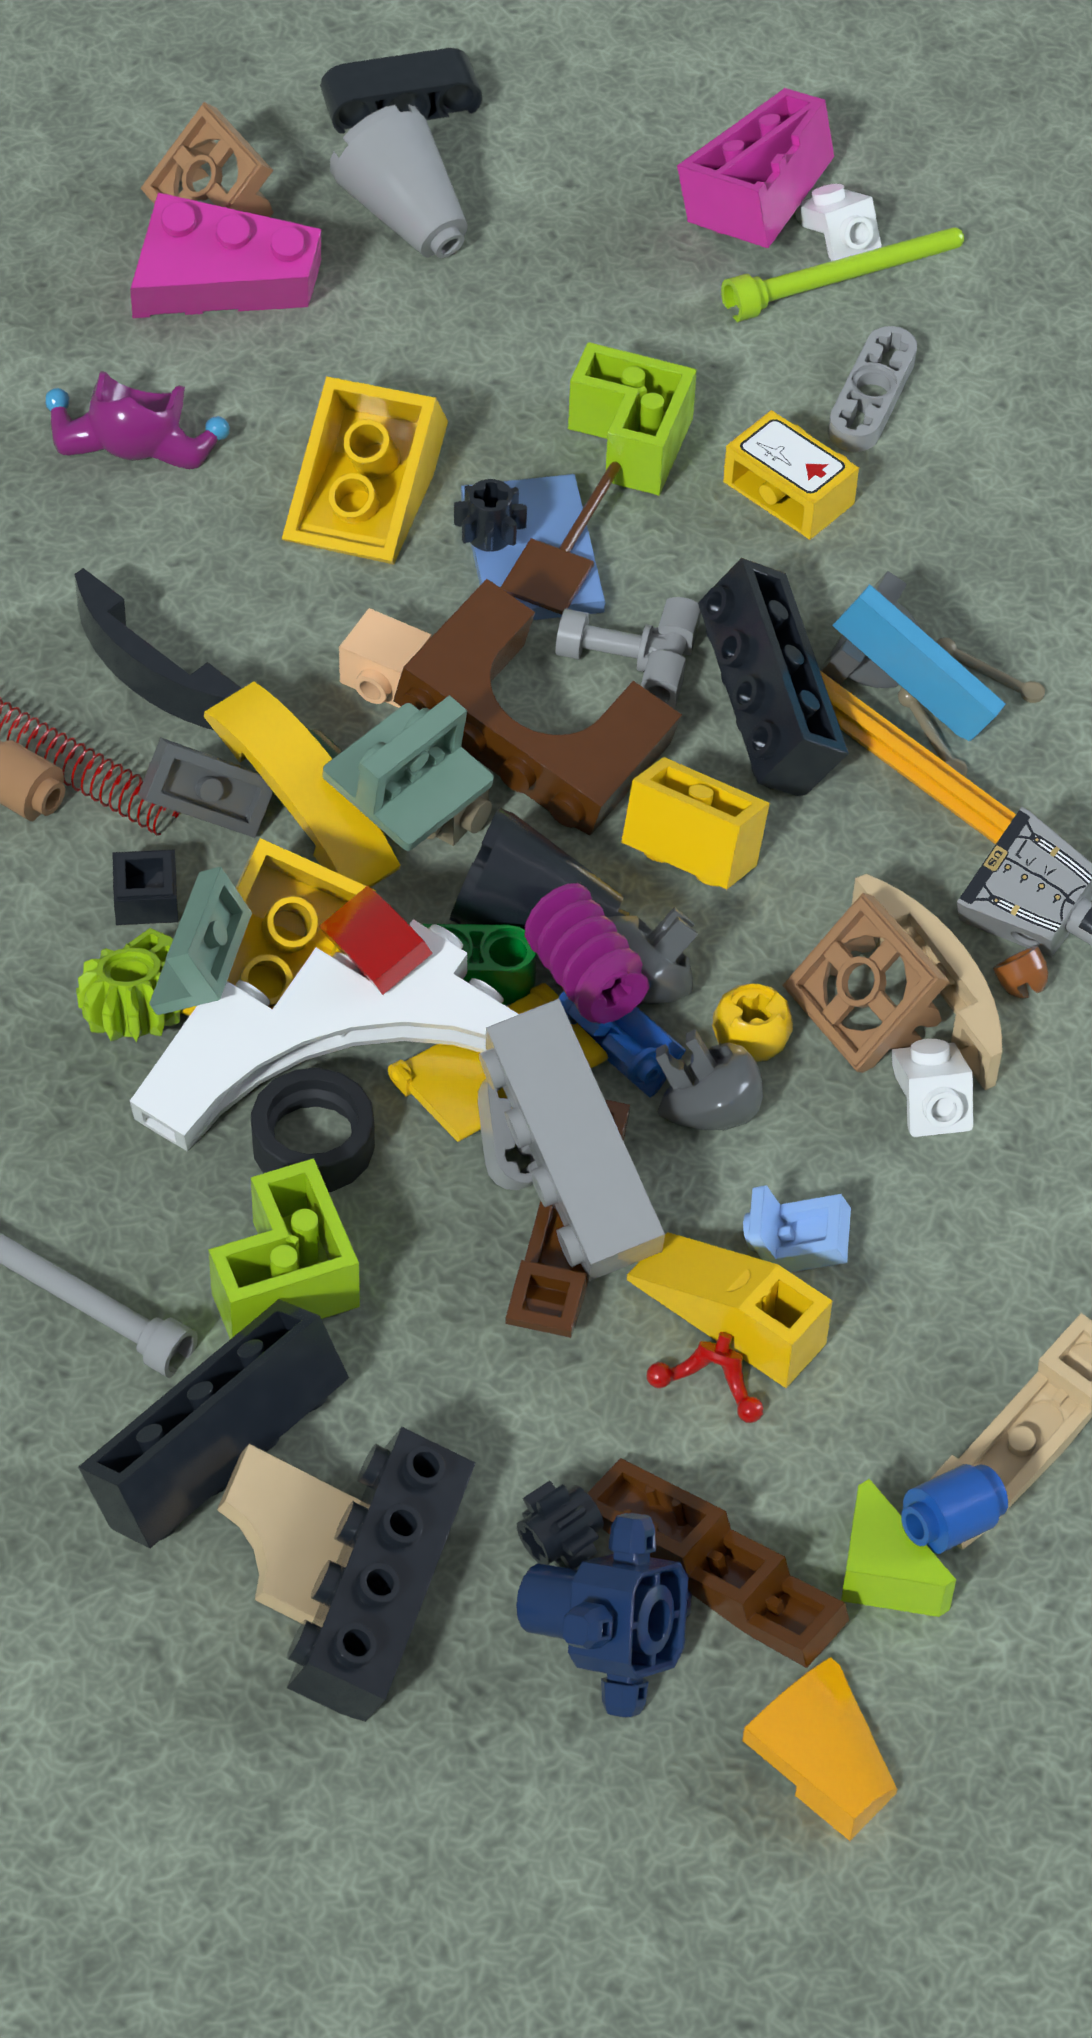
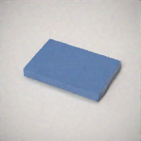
[461,474,605,620]

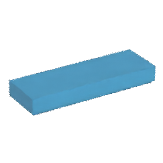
[832,584,1006,741]

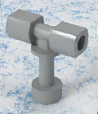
[556,597,701,709]

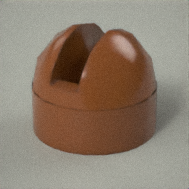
[993,946,1048,999]

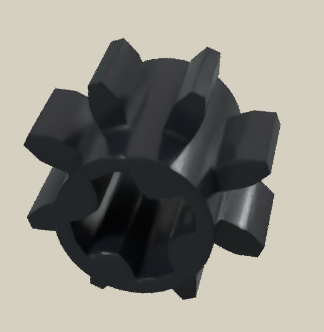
[454,479,527,552]
[517,1480,604,1569]

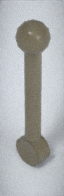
[936,637,1045,703]
[898,687,968,777]

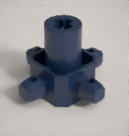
[516,1513,692,1717]

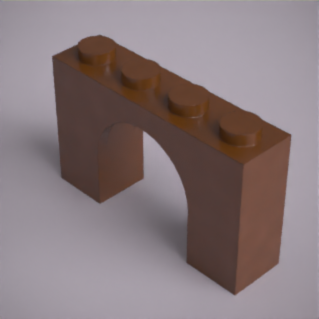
[393,579,682,835]

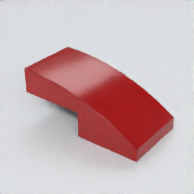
[319,885,433,995]

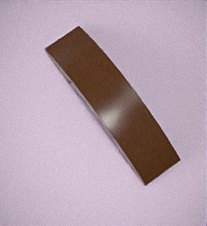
[506,1099,630,1338]

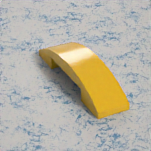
[204,681,401,887]

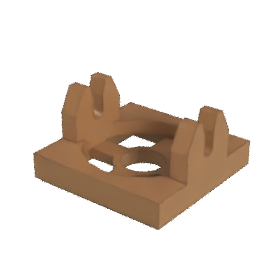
[140,102,274,217]
[782,893,950,1073]

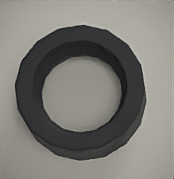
[251,1068,375,1192]

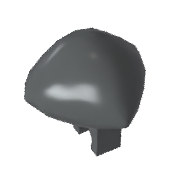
[607,907,698,1004]
[656,1029,763,1131]

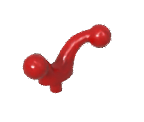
[647,1332,763,1423]

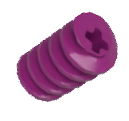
[525,883,649,1024]

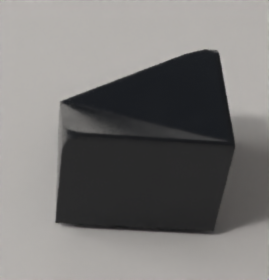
[112,849,179,925]

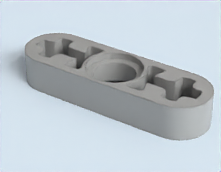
[828,326,917,452]

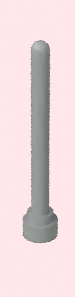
[0,1233,198,1378]

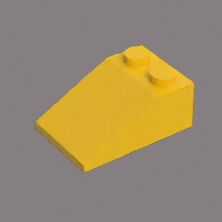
[282,376,448,565]
[182,838,376,1064]

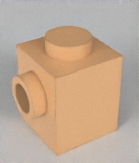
[339,608,432,708]

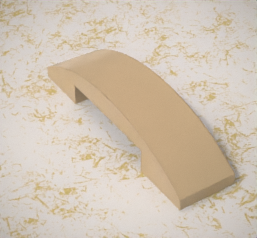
[852,874,1002,1090]
[930,1313,1092,1550]

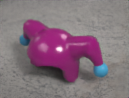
[45,371,230,469]

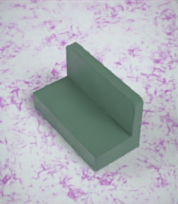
[149,866,252,1015]

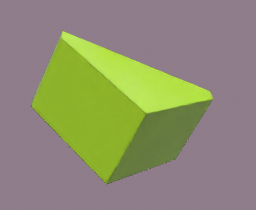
[841,1479,956,1617]

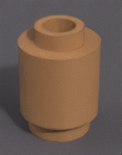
[0,740,65,821]

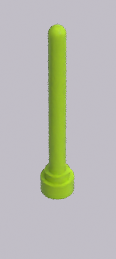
[721,227,964,322]

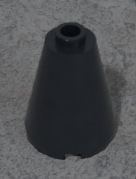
[449,807,630,930]

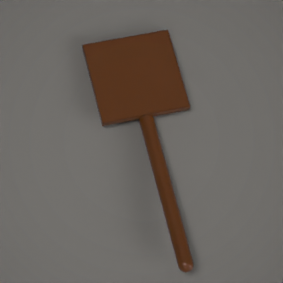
[500,462,621,615]

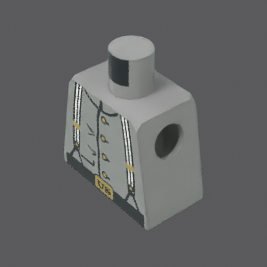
[957,806,1092,957]

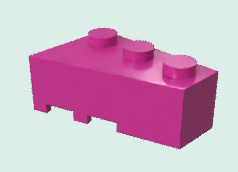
[130,192,321,318]

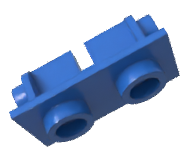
[558,992,686,1098]

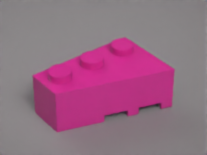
[677,88,834,248]

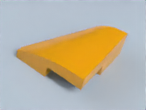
[742,1657,897,1841]

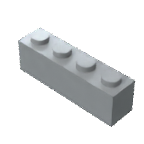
[479,999,665,1281]

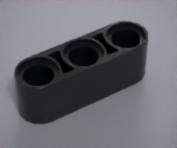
[320,48,483,134]

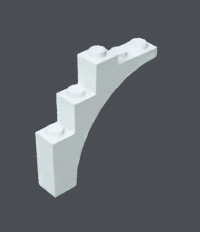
[130,919,519,1151]

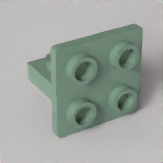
[322,695,494,851]

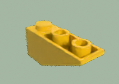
[627,1232,833,1388]

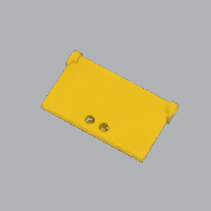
[388,983,608,1142]

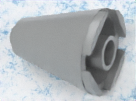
[330,105,468,258]

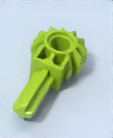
[76,928,182,1043]

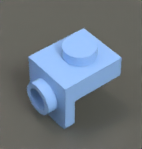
[743,1185,851,1272]

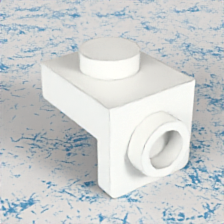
[795,184,881,261]
[892,1039,973,1137]

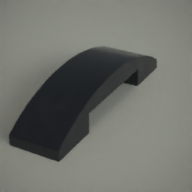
[75,568,242,730]

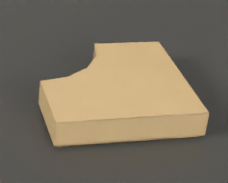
[217,1444,361,1624]

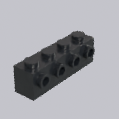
[698,558,849,796]
[78,1299,349,1548]
[287,1427,476,1722]

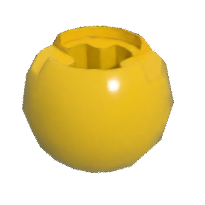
[712,983,793,1062]

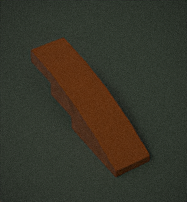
[588,1458,849,1668]

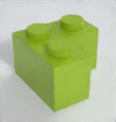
[568,342,697,496]
[208,1158,360,1339]

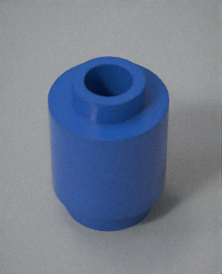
[901,1464,1008,1554]

